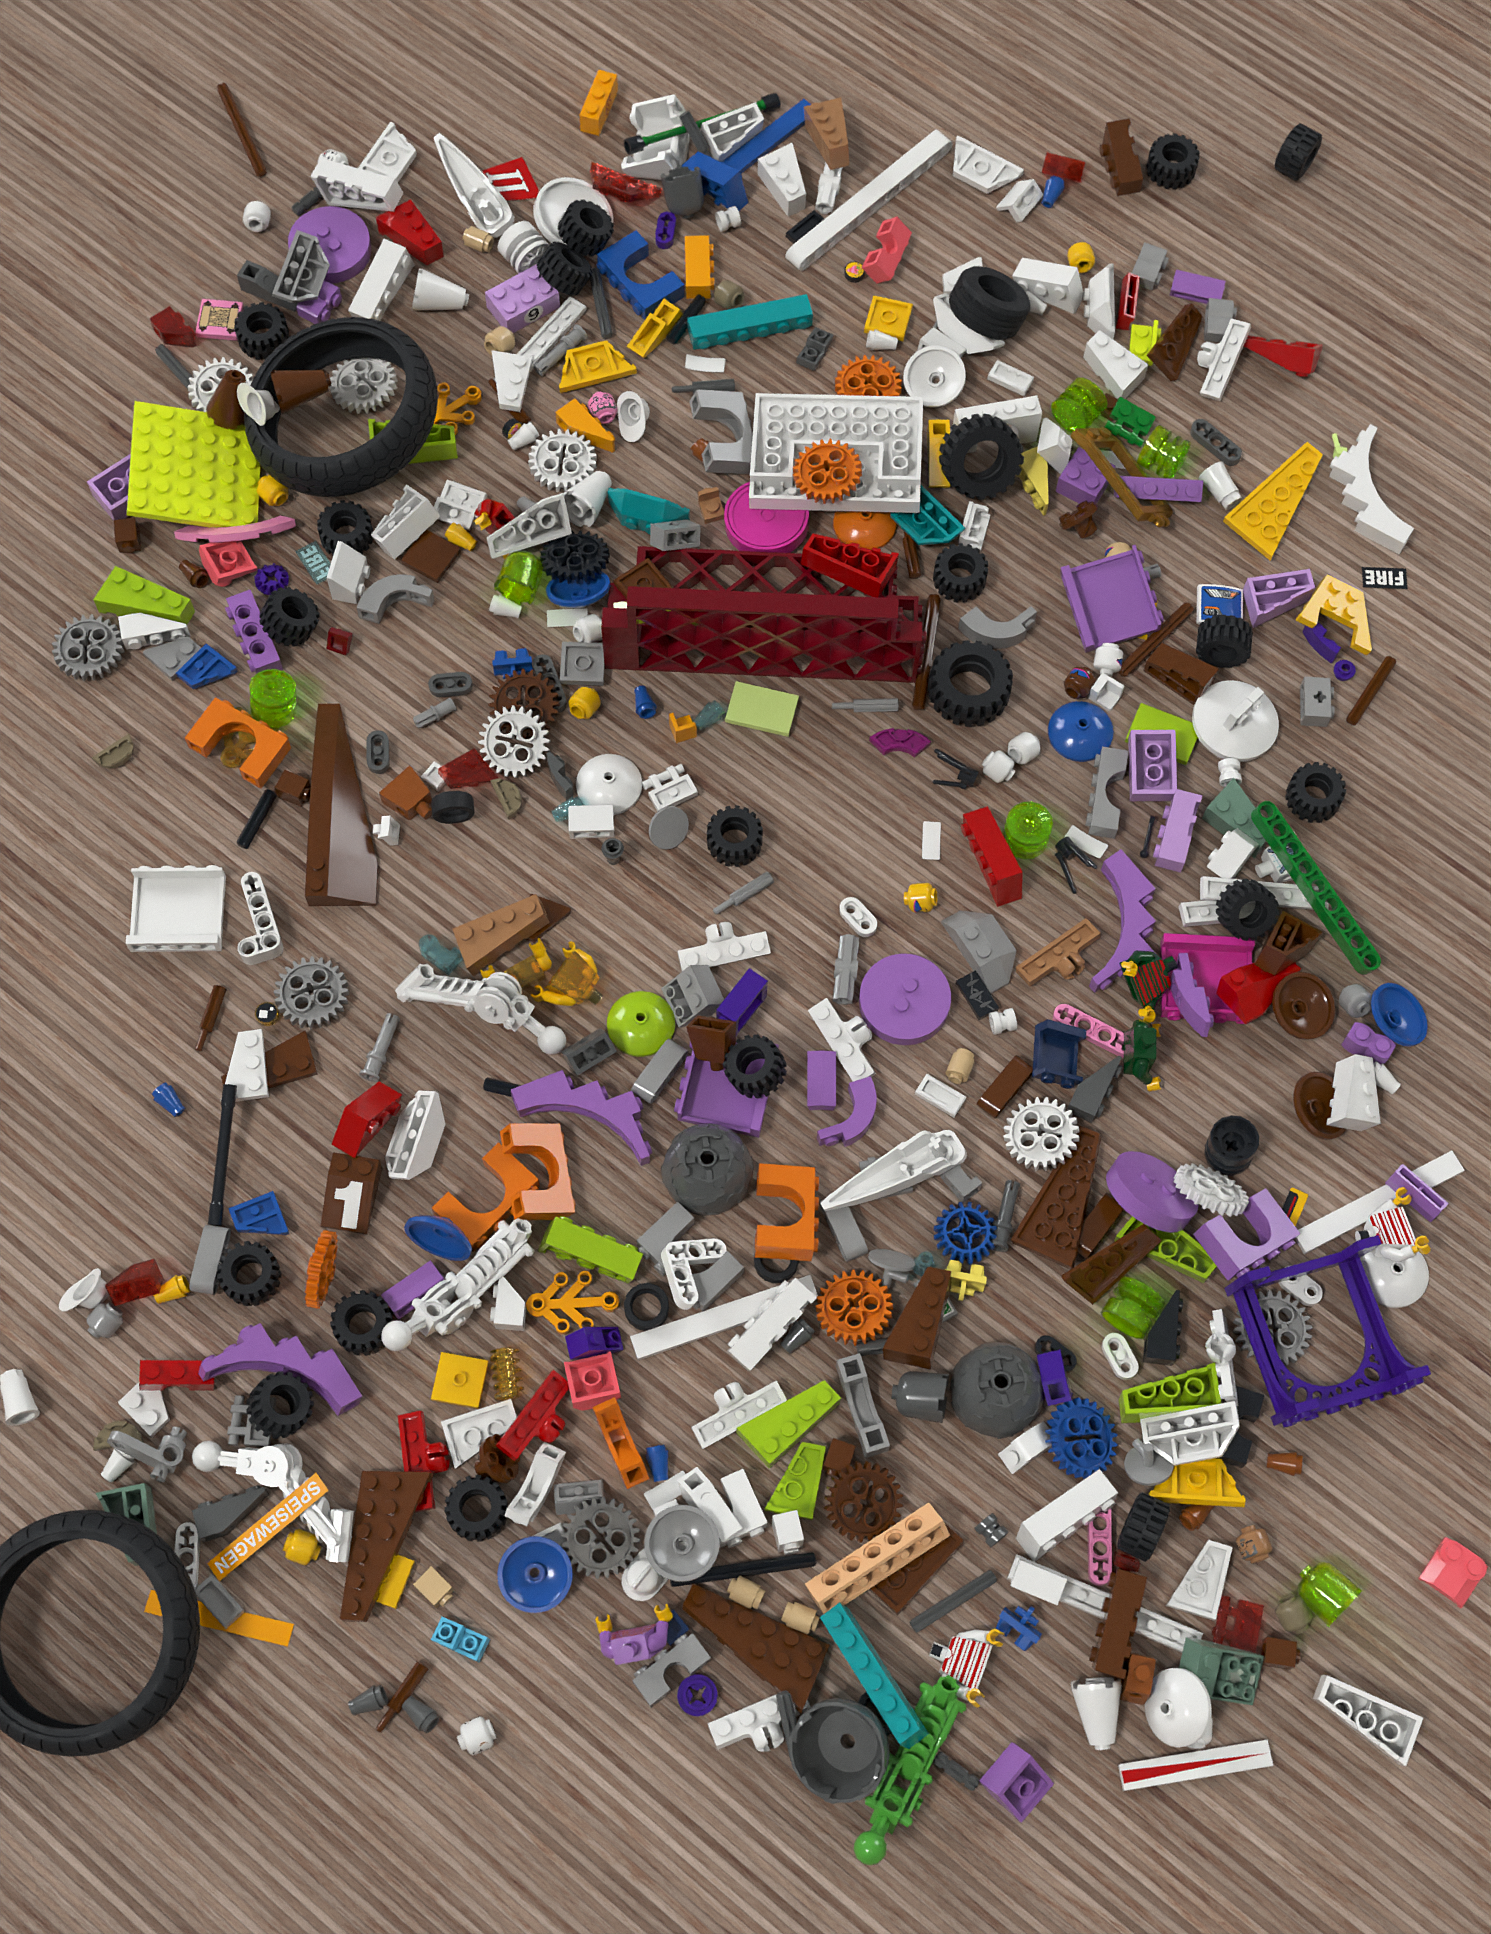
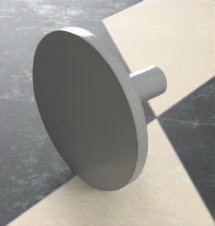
[649,806,689,849]
[868,1249,915,1288]
[1124,1438,1174,1486]

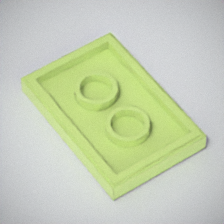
[725,681,799,737]

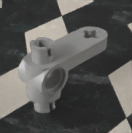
[107,1427,187,1482]

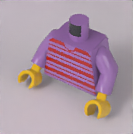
[595,1604,673,1665]

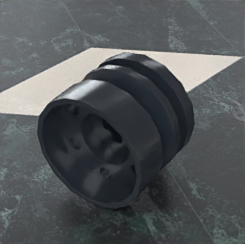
[1204,1115,1259,1176]

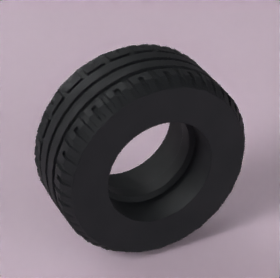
[949,266,1030,340]

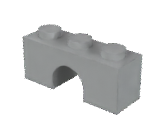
[632,1633,711,1707]

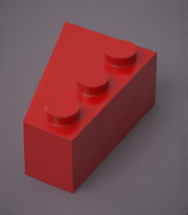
[376,199,444,266]
[331,1081,402,1158]

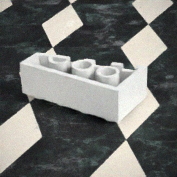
[348,239,415,321]
[727,1278,817,1371]

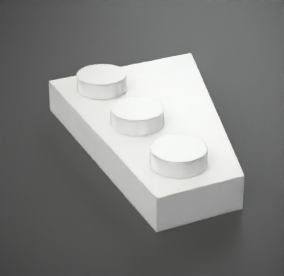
[221,1029,269,1102]
[441,1399,517,1469]

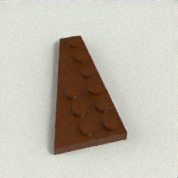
[1011,1125,1101,1270]
[340,1471,434,1622]
[682,1584,830,1714]

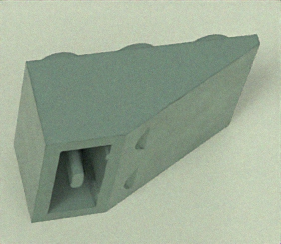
[1179,1637,1264,1705]

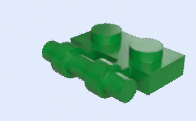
[1104,397,1156,447]

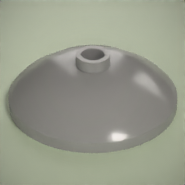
[644,1505,720,1582]

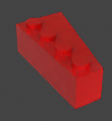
[801,533,899,597]
[961,806,1023,907]

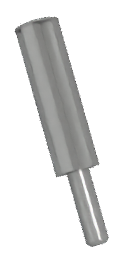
[832,698,899,712]
[713,871,774,915]

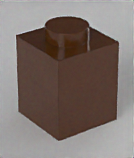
[114,517,141,553]
[274,770,311,807]
[823,1438,856,1479]
[1261,1637,1300,1670]

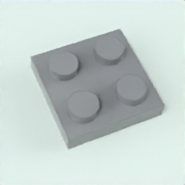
[560,642,605,686]

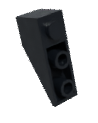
[1143,1290,1183,1366]

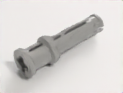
[533,324,588,376]
[359,1013,400,1082]

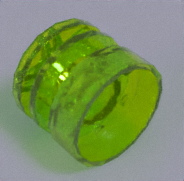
[1051,377,1108,433]
[1137,425,1191,479]
[249,669,296,728]
[1003,801,1053,859]
[1101,1277,1165,1339]

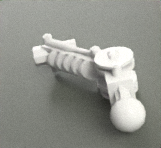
[395,964,566,1055]
[382,1218,535,1351]
[192,1441,354,1562]

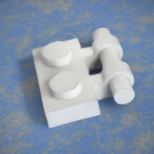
[641,764,698,812]

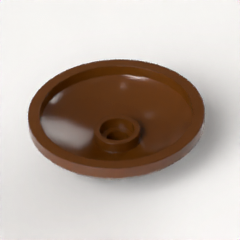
[1272,972,1335,1040]
[1293,1072,1346,1140]

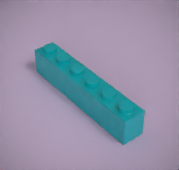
[687,294,813,350]
[820,1602,929,1749]

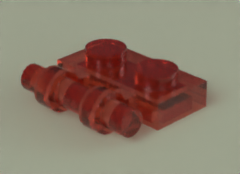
[1211,1596,1264,1653]

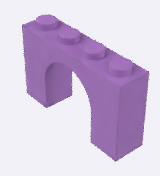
[1193,1188,1300,1281]

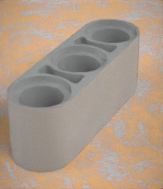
[631,1039,688,1104]
[819,1199,868,1262]
[189,1225,231,1295]

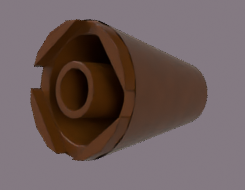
[206,370,246,429]
[270,370,332,414]

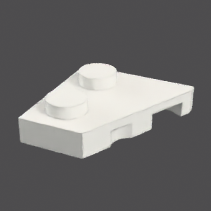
[118,1382,170,1437]

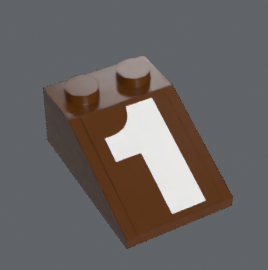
[321,1152,383,1235]

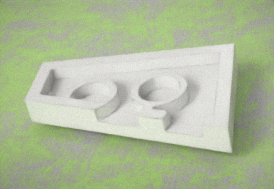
[492,350,533,412]
[1166,1540,1233,1621]

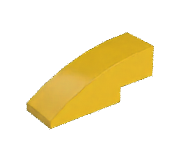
[627,299,683,358]

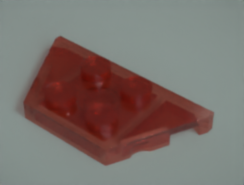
[590,162,662,202]

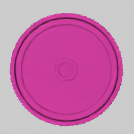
[724,482,809,553]

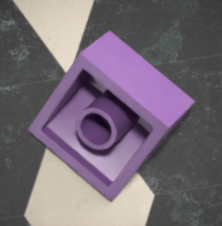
[979,1742,1054,1823]

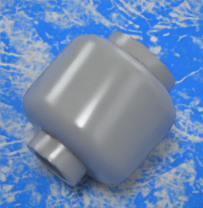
[1339,984,1372,1018]
[87,1302,123,1339]

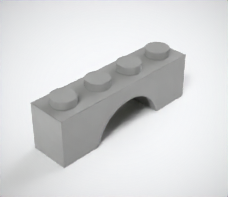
[1085,747,1128,839]
[836,1353,890,1458]

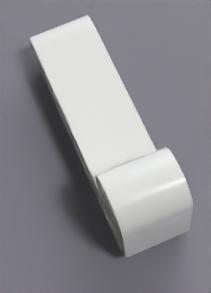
[238,872,283,965]

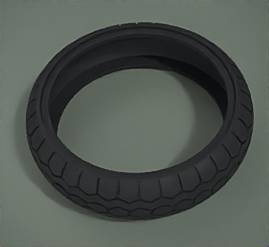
[244,317,438,497]
[0,1510,200,1756]

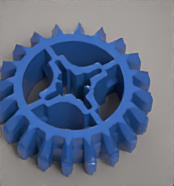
[934,1201,997,1265]

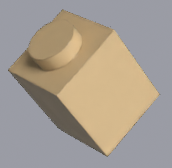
[413,1566,454,1609]

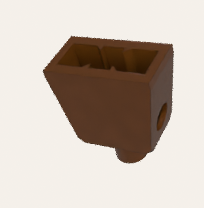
[686,1015,736,1071]

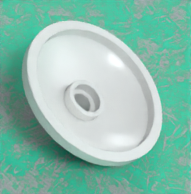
[903,345,966,408]
[576,754,642,815]
[1360,1251,1429,1308]
[1144,1668,1212,1747]

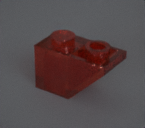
[1042,152,1085,182]
[149,306,196,348]
[105,1258,163,1306]

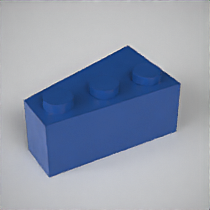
[682,152,749,212]

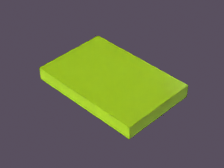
[1125,703,1198,765]

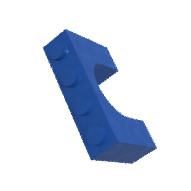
[596,230,685,320]

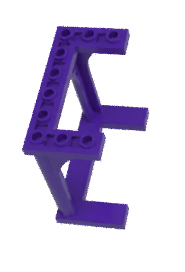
[1224,1235,1431,1428]

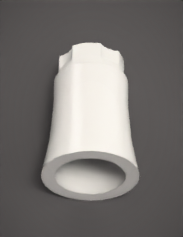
[1198,461,1242,510]
[0,1369,40,1426]

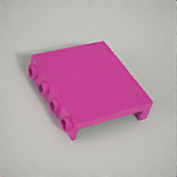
[1160,933,1255,1024]

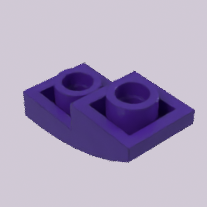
[1302,622,1341,664]

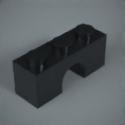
[1219,1386,1264,1468]

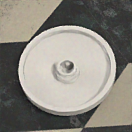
[533,177,613,244]

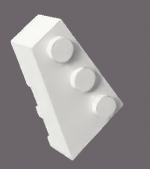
[701,102,764,162]
[758,143,806,217]
[1012,258,1084,314]
[1083,330,1148,399]
[371,484,440,560]
[1327,1054,1381,1131]

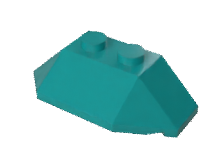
[891,484,965,545]
[607,488,690,534]

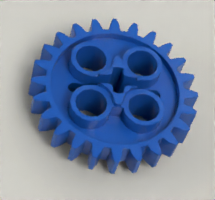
[1045,1398,1118,1479]

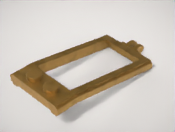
[1070,427,1173,527]

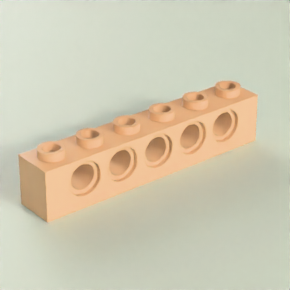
[805,1503,950,1614]

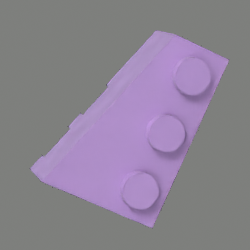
[1243,569,1315,628]
[1153,789,1202,873]

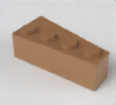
[804,97,849,170]

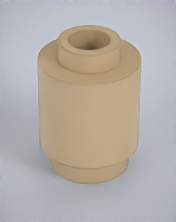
[463,226,494,253]
[946,1048,975,1084]
[727,1575,765,1609]
[781,1602,820,1634]

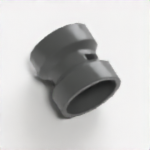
[974,1513,1009,1548]

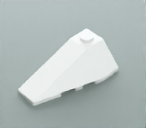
[487,493,572,559]

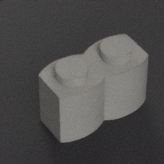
[1132,243,1169,290]
[1204,298,1237,343]

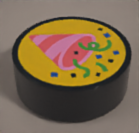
[844,261,865,283]
[502,418,522,440]

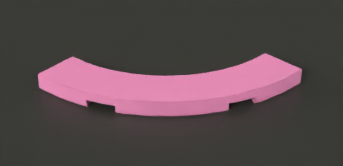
[174,516,296,543]

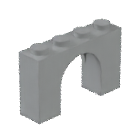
[689,389,753,474]
[637,1202,744,1311]

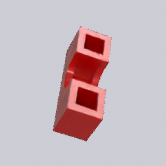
[139,1360,214,1391]

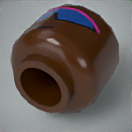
[1064,667,1096,699]

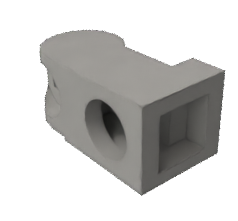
[940,1164,982,1203]

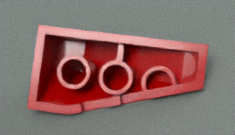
[1244,335,1323,377]

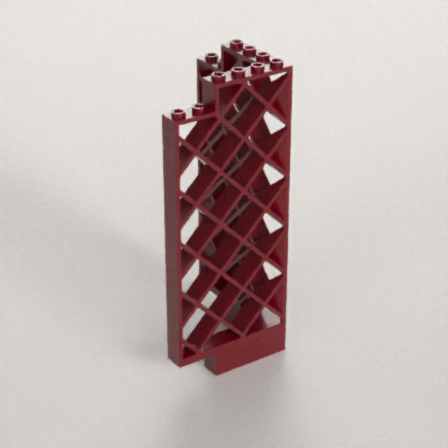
[601,546,926,683]

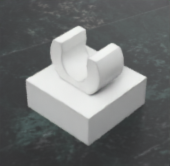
[373,816,400,846]

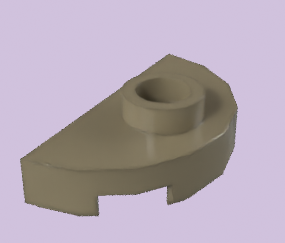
[92,734,134,768]
[490,778,522,820]
[93,1421,144,1451]

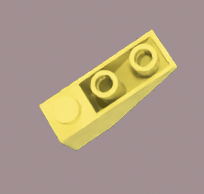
[1016,446,1049,516]

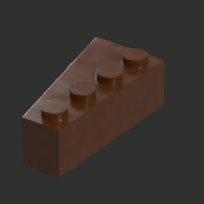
[1089,1568,1147,1679]

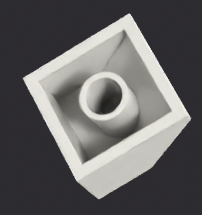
[327,541,370,604]

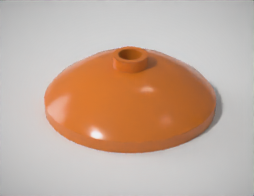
[833,511,896,550]

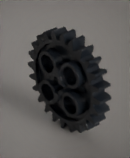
[540,530,610,584]

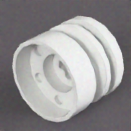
[498,221,549,274]

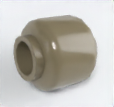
[714,280,745,310]
[1275,1594,1313,1634]

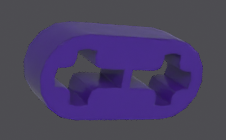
[655,212,676,249]

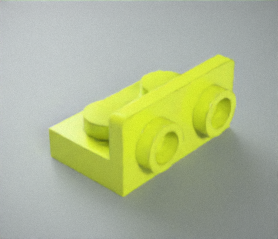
[1129,320,1161,366]

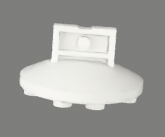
[1192,680,1279,762]

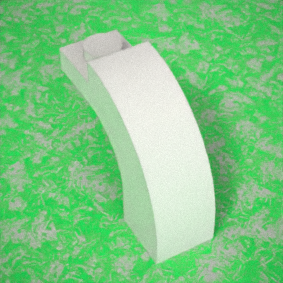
[504,1442,566,1526]

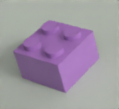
[1056,447,1115,504]

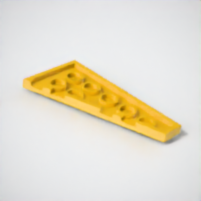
[1223,442,1323,561]

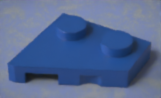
[176,644,238,689]
[228,1191,290,1235]

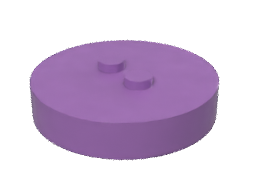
[288,206,371,283]
[859,954,951,1045]
[1106,1151,1198,1232]

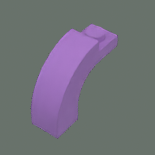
[817,1076,877,1147]

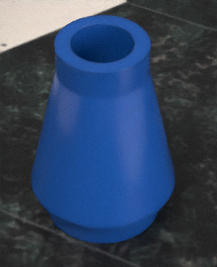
[1041,176,1065,208]
[634,686,657,719]
[152,1082,185,1117]
[645,1445,669,1482]

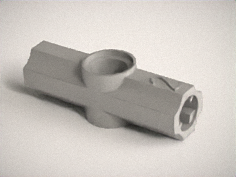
[833,934,859,1005]

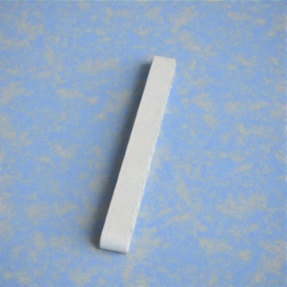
[785,130,953,271]

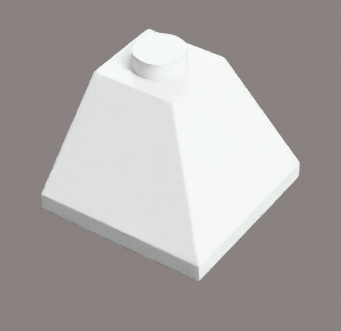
[1037,418,1073,474]

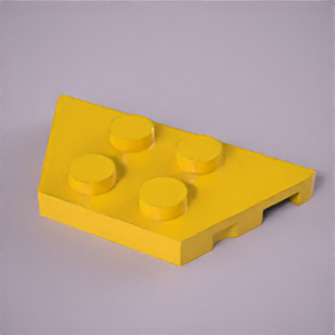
[559,340,637,393]
[1149,1458,1246,1507]

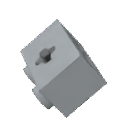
[650,520,701,551]
[1300,677,1335,727]

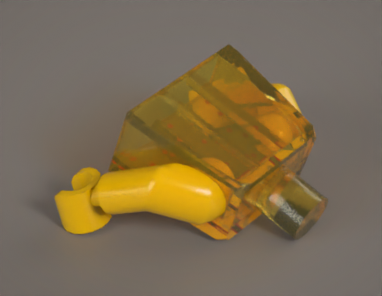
[480,938,552,991]
[530,941,603,1006]

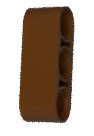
[976,1055,1033,1119]
[1077,1193,1124,1260]

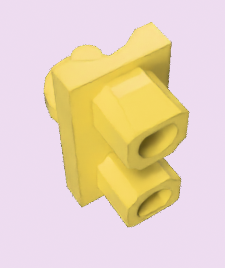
[944,1260,987,1301]

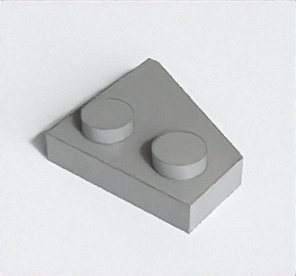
[143,636,201,681]

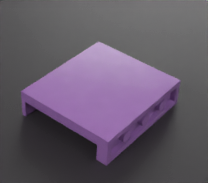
[1060,545,1164,653]
[674,1041,779,1138]

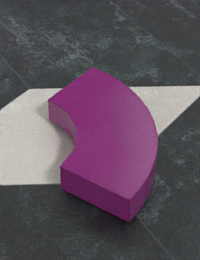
[869,728,931,758]

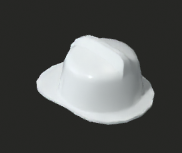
[237,383,280,426]
[617,391,650,442]
[59,1268,112,1312]
[621,1548,668,1601]

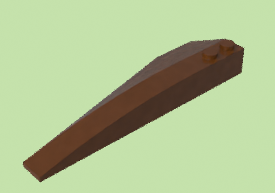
[305,703,378,906]

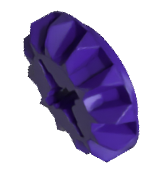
[254,563,289,595]
[677,1674,717,1716]

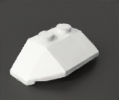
[1083,264,1115,339]
[933,293,1005,354]
[385,1091,445,1180]
[1140,1401,1240,1466]

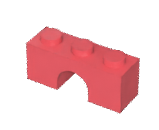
[862,217,912,284]

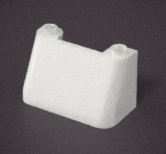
[622,94,690,180]

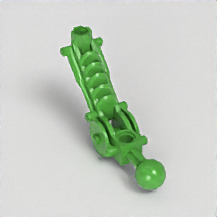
[854,1675,967,1865]

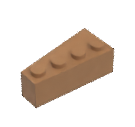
[453,894,550,977]

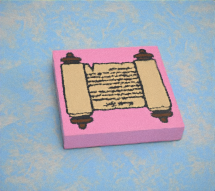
[195,299,244,341]

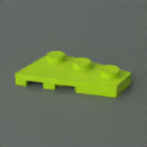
[764,1442,826,1520]

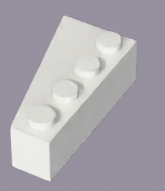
[310,158,403,211]
[1016,1469,1118,1562]
[1313,1675,1423,1766]

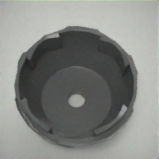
[661,1123,754,1216]
[950,1342,1045,1439]
[788,1698,889,1804]

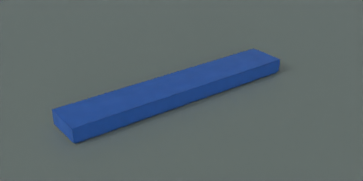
[722,99,811,174]

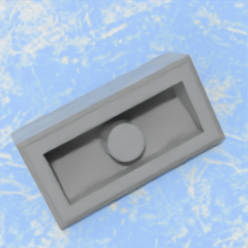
[554,1479,604,1515]

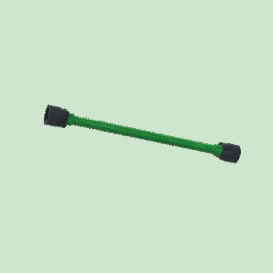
[624,93,781,155]

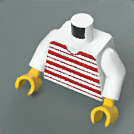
[1355,1187,1431,1262]
[929,1629,1005,1708]

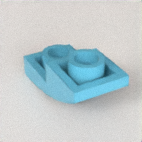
[431,1617,490,1663]

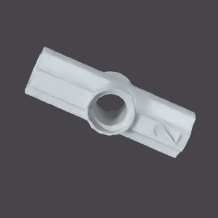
[815,163,843,214]

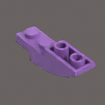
[1170,953,1213,1037]

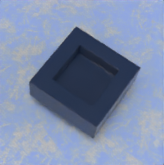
[667,1609,690,1646]

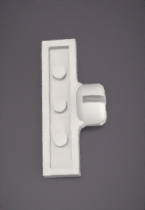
[1197,319,1251,401]
[1179,900,1255,927]
[677,922,771,971]
[808,998,876,1081]
[1205,1309,1238,1406]
[691,1381,787,1449]
[708,1694,811,1752]

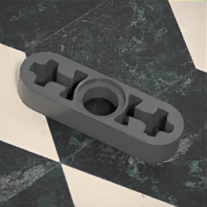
[1190,419,1242,466]
[533,654,566,713]

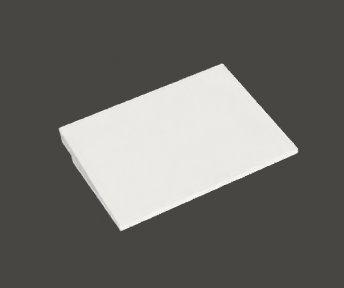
[749,393,923,513]

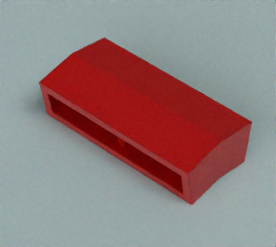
[1116,272,1140,330]

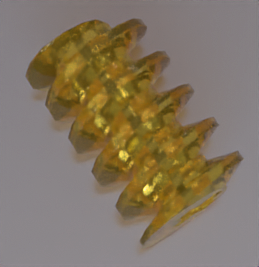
[489,1347,524,1401]

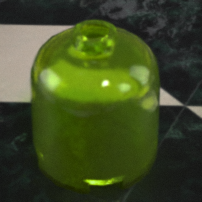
[494,551,543,605]
[1297,1562,1362,1627]

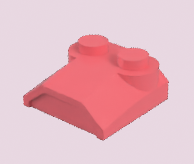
[199,540,257,587]
[564,1352,621,1411]
[1418,1537,1488,1608]

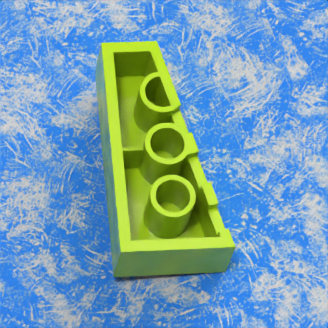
[538,1216,643,1284]
[1114,1216,1217,1284]
[1118,1363,1222,1423]
[736,1380,841,1469]

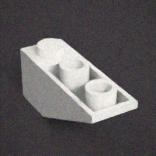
[118,613,191,650]
[677,1467,743,1544]

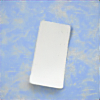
[685,354,725,372]
[922,821,941,860]
[1065,825,1108,858]
[644,1471,685,1509]

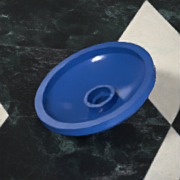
[546,572,610,608]
[1048,701,1114,762]
[1371,983,1428,1047]
[404,1215,472,1261]
[497,1536,572,1613]

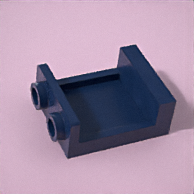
[1032,1019,1086,1089]

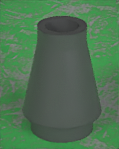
[601,838,624,865]
[780,1318,815,1354]
[348,1685,388,1716]
[402,1696,440,1733]

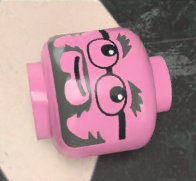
[588,392,617,424]

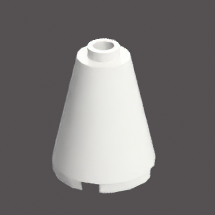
[412,268,469,310]
[563,471,612,527]
[1071,1677,1122,1750]

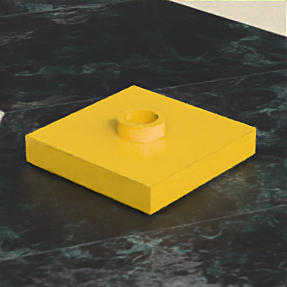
[864,295,913,341]
[431,1352,489,1409]
[376,1555,415,1609]

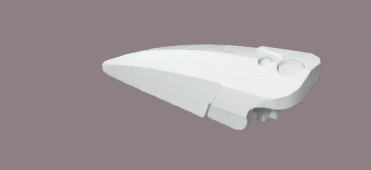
[434,133,514,238]
[820,1130,967,1211]

